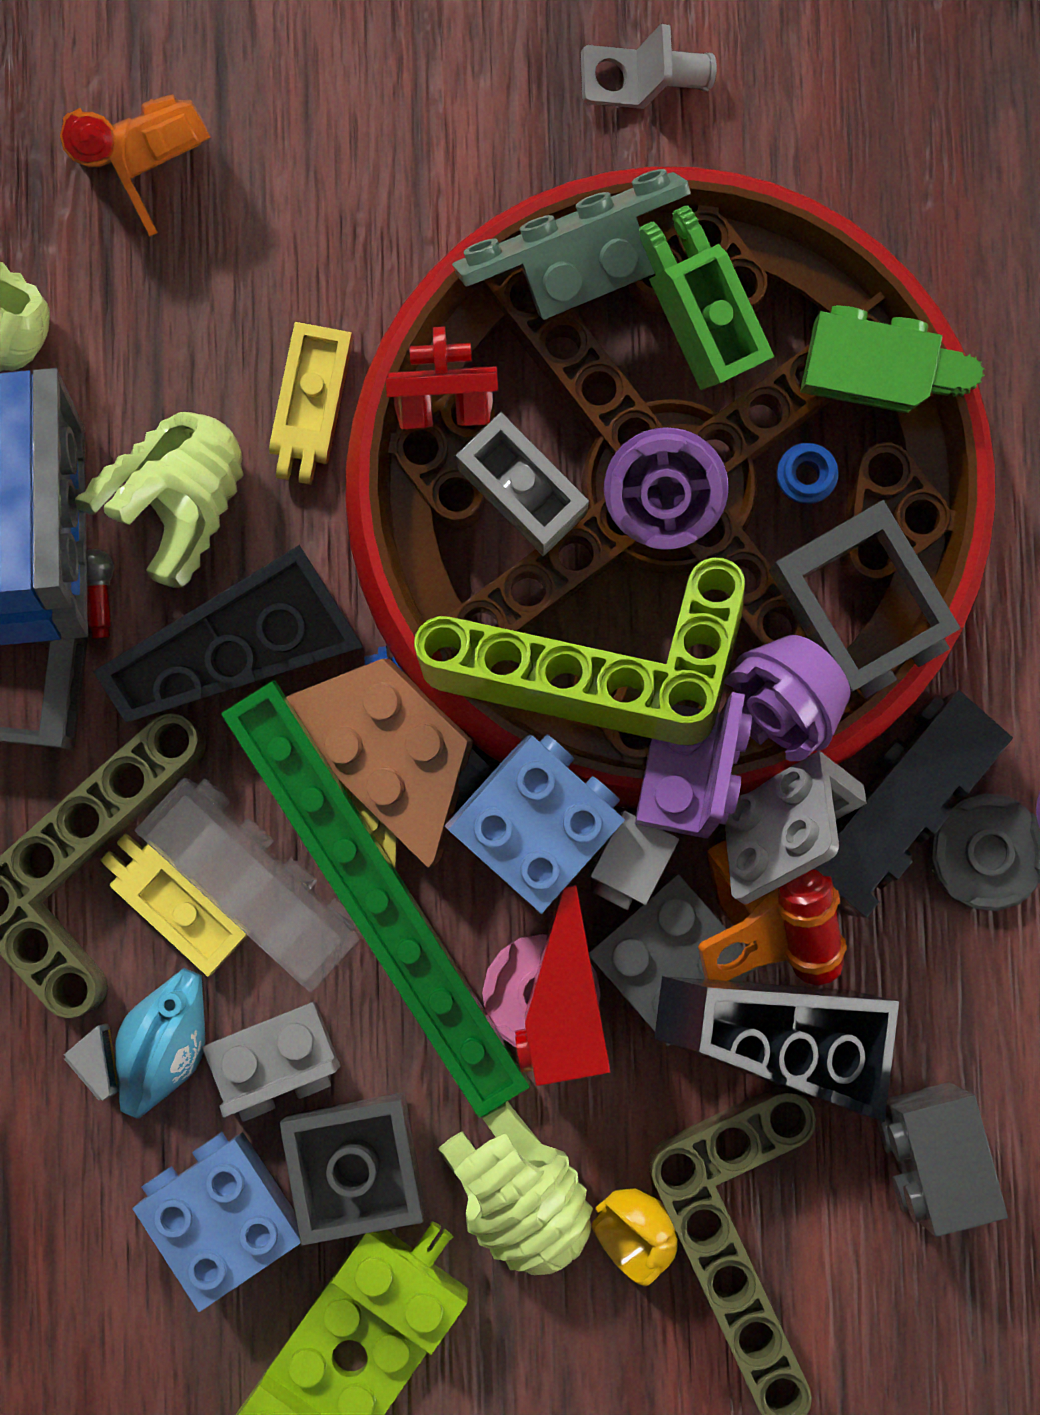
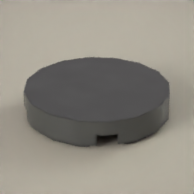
[928,793,1040,911]

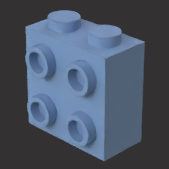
[445,734,625,914]
[132,1132,301,1312]

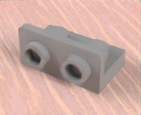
[202,1001,341,1122]

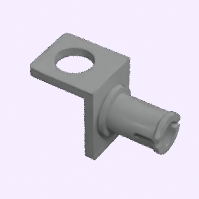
[581,24,717,109]

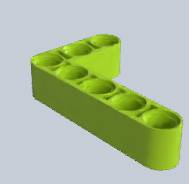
[414,558,745,745]

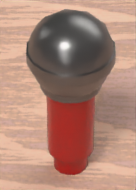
[87,549,115,639]

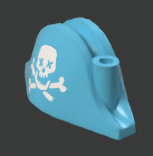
[115,968,205,1119]

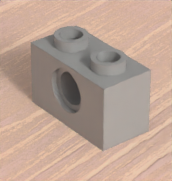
[456,412,589,556]
[587,811,679,910]

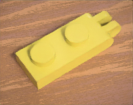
[269,322,354,485]
[101,833,251,977]

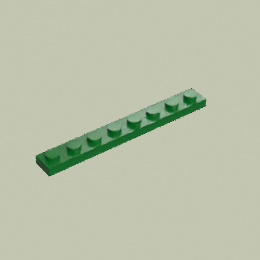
[221,680,530,1118]

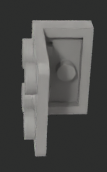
[725,751,867,904]

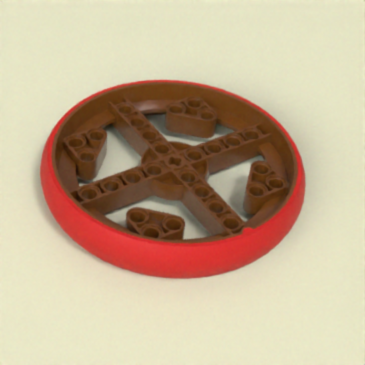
[346,167,995,809]

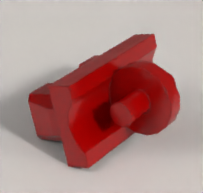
[385,326,498,429]

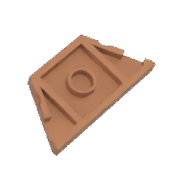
[286,659,474,867]

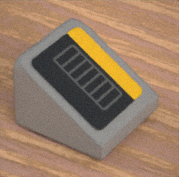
[64,1023,118,1101]

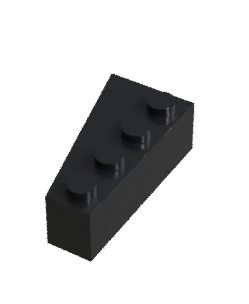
[93,545,363,723]
[814,690,1013,918]
[654,976,899,1122]

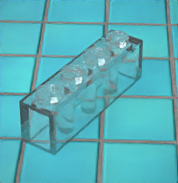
[134,778,364,993]

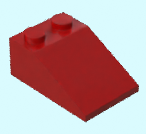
[515,884,611,1086]

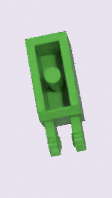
[639,205,774,390]
[800,305,985,413]

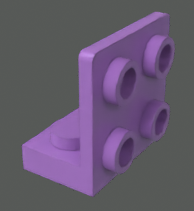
[635,692,752,839]

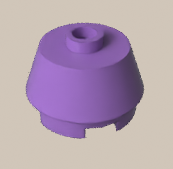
[604,427,728,549]
[724,635,851,761]

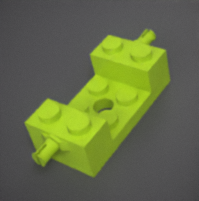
[236,1221,469,1415]

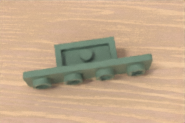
[452,169,691,320]

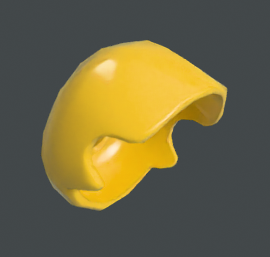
[592,1188,678,1287]

